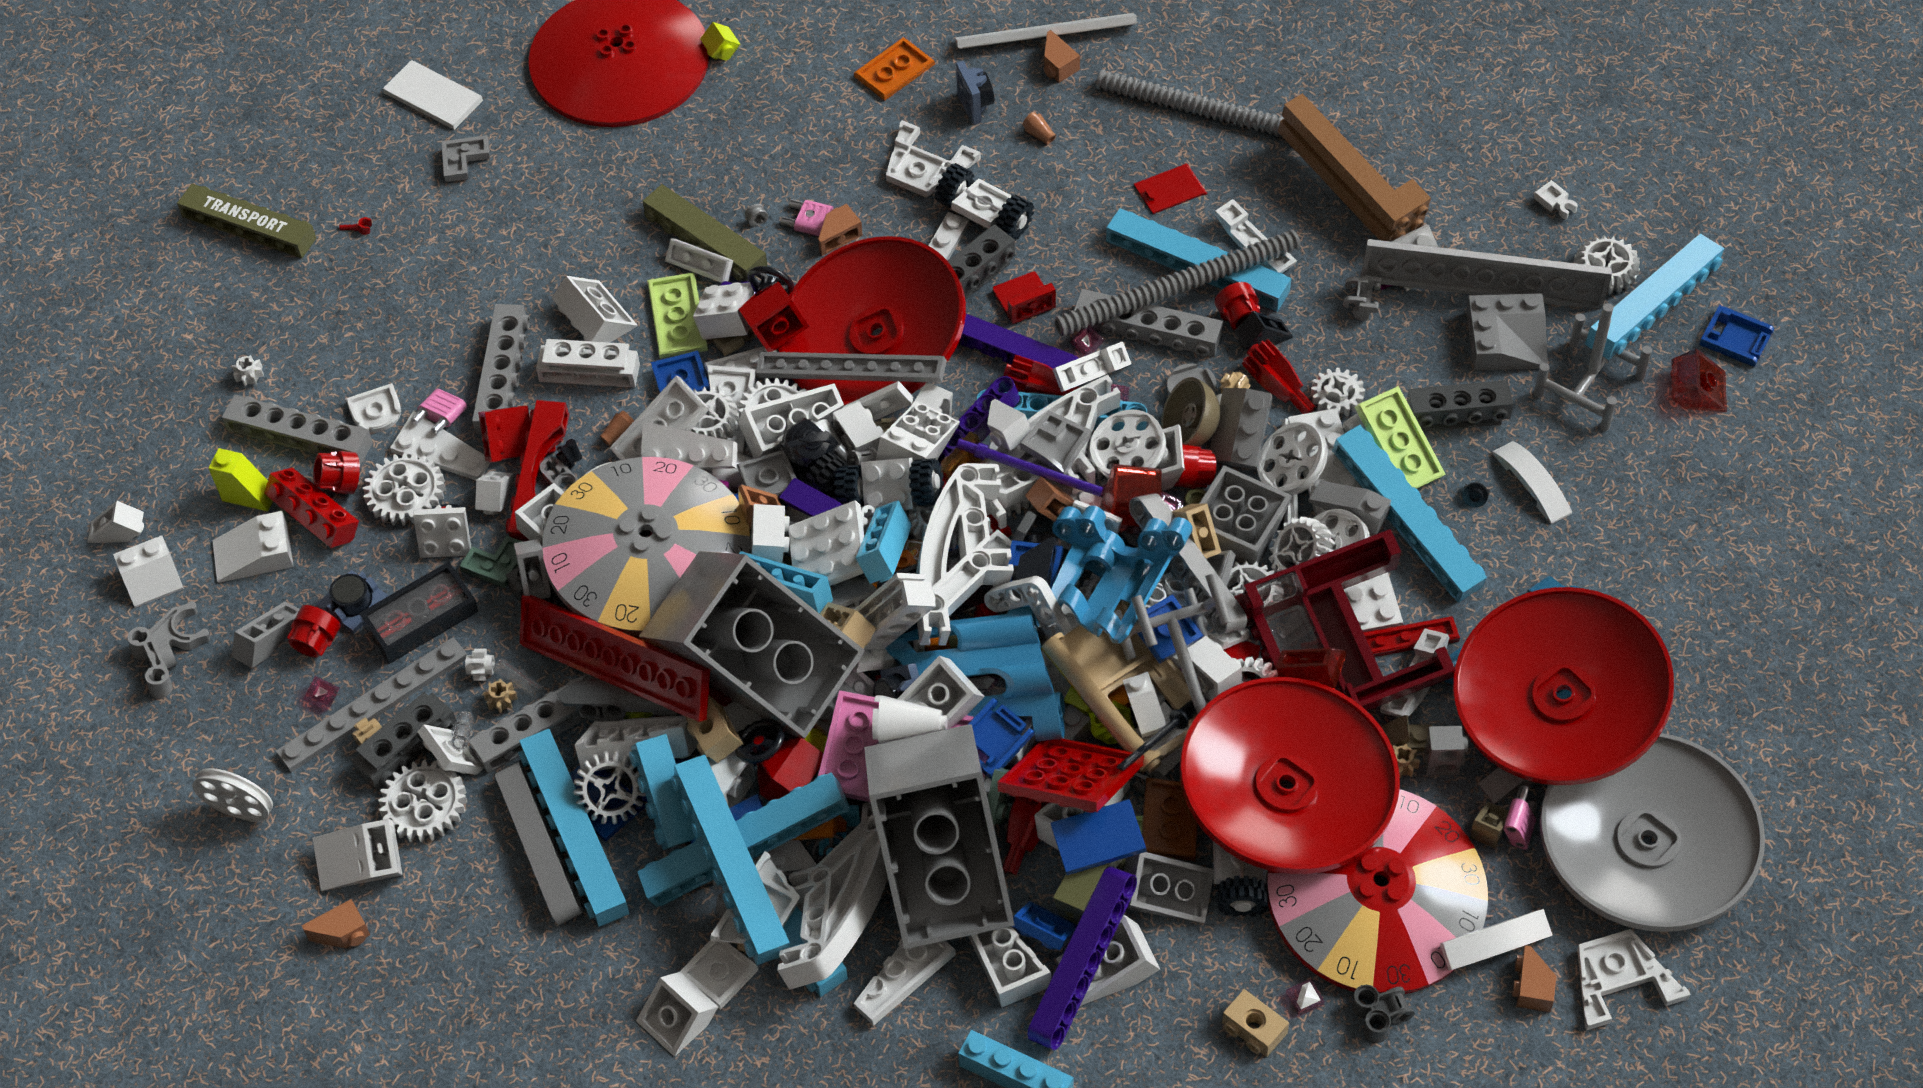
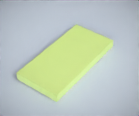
[647,272,708,359]
[1354,386,1446,489]

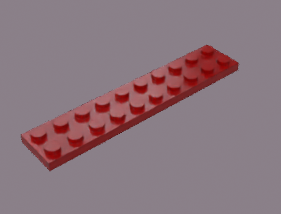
[519,594,710,722]

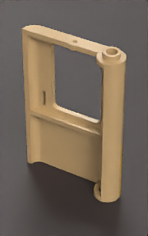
[1041,600,1208,773]

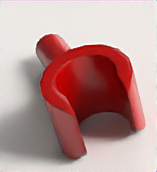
[339,217,372,235]

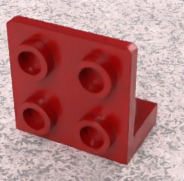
[993,271,1056,324]
[478,405,531,462]

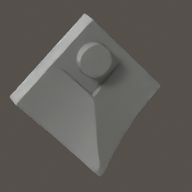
[1021,410,1091,475]

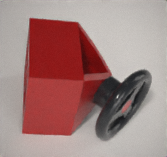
[738,266,809,352]
[735,719,824,801]

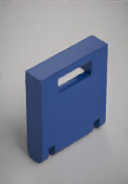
[1699,305,1774,367]
[968,698,1035,780]

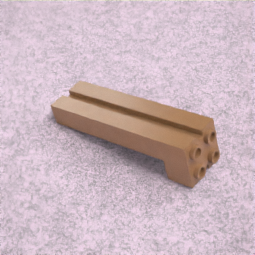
[1278,93,1431,242]

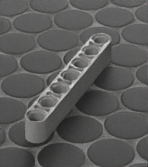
[1129,493,1247,634]
[495,761,584,925]

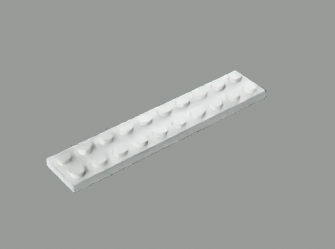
[1288,408,1403,632]

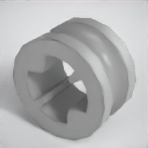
[744,204,768,227]

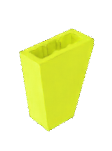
[208,448,273,511]

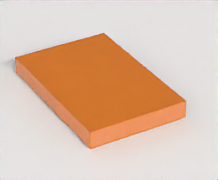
[854,37,935,101]

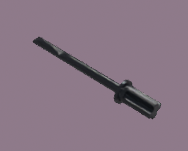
[1116,700,1197,771]

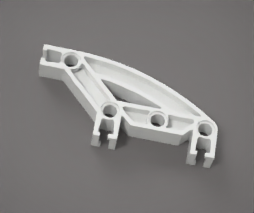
[985,375,1120,535]
[916,463,1014,645]
[777,802,888,990]

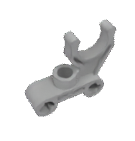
[127,601,210,699]

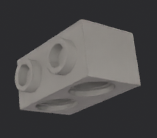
[1424,726,1468,776]

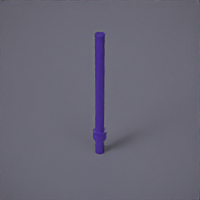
[956,438,1103,497]

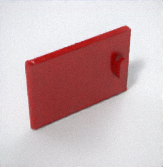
[1134,163,1207,214]

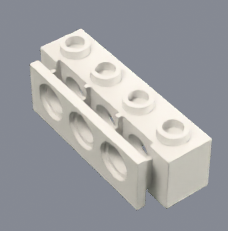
[536,339,640,388]
[854,573,936,650]

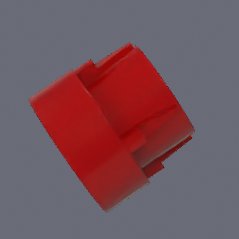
[1214,282,1260,330]
[1174,444,1216,489]
[313,451,360,494]
[287,605,341,658]

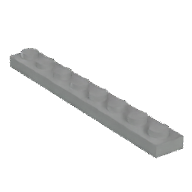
[755,352,947,383]
[276,637,468,772]

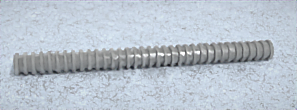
[1096,69,1284,138]
[1055,229,1300,337]

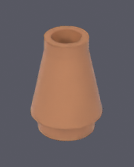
[1022,112,1056,145]
[599,410,634,447]

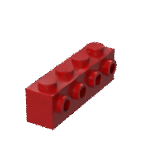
[264,467,359,548]

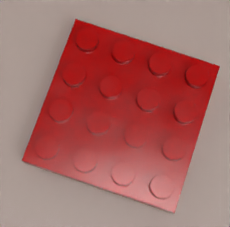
[997,739,1144,813]

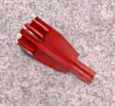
[1241,339,1316,414]
[1003,355,1080,396]
[1002,796,1049,876]

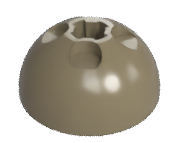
[1161,377,1220,446]

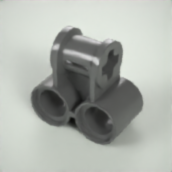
[1352,984,1415,1043]

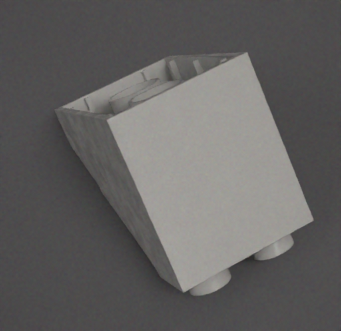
[639,551,865,738]
[864,724,1015,949]

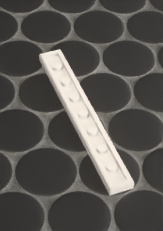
[955,13,1137,49]

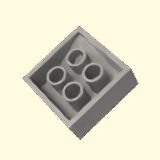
[1466,293,1548,370]
[1199,466,1292,565]

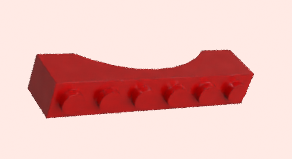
[506,400,569,542]

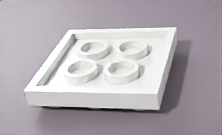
[789,500,864,586]

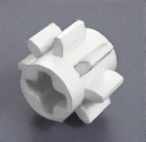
[232,355,264,386]
[465,649,495,681]

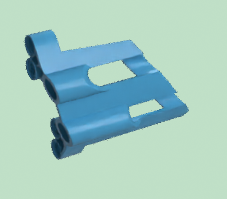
[1051,506,1193,644]
[885,605,1065,742]

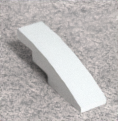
[1440,909,1552,970]

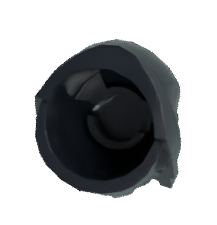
[776,418,839,468]

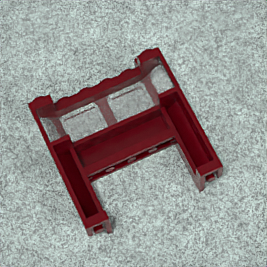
[1234,529,1456,711]

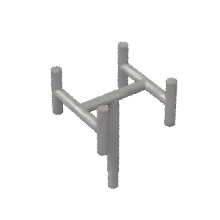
[1534,303,1652,431]
[1114,573,1232,714]

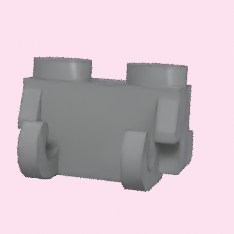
[1343,276,1381,321]

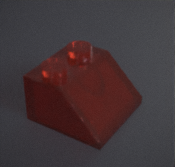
[1670,348,1727,412]
[1100,464,1162,526]

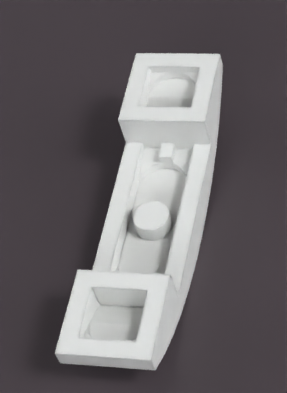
[1215,199,1297,273]
[1053,341,1131,392]
[1492,441,1572,524]
[1380,628,1449,717]

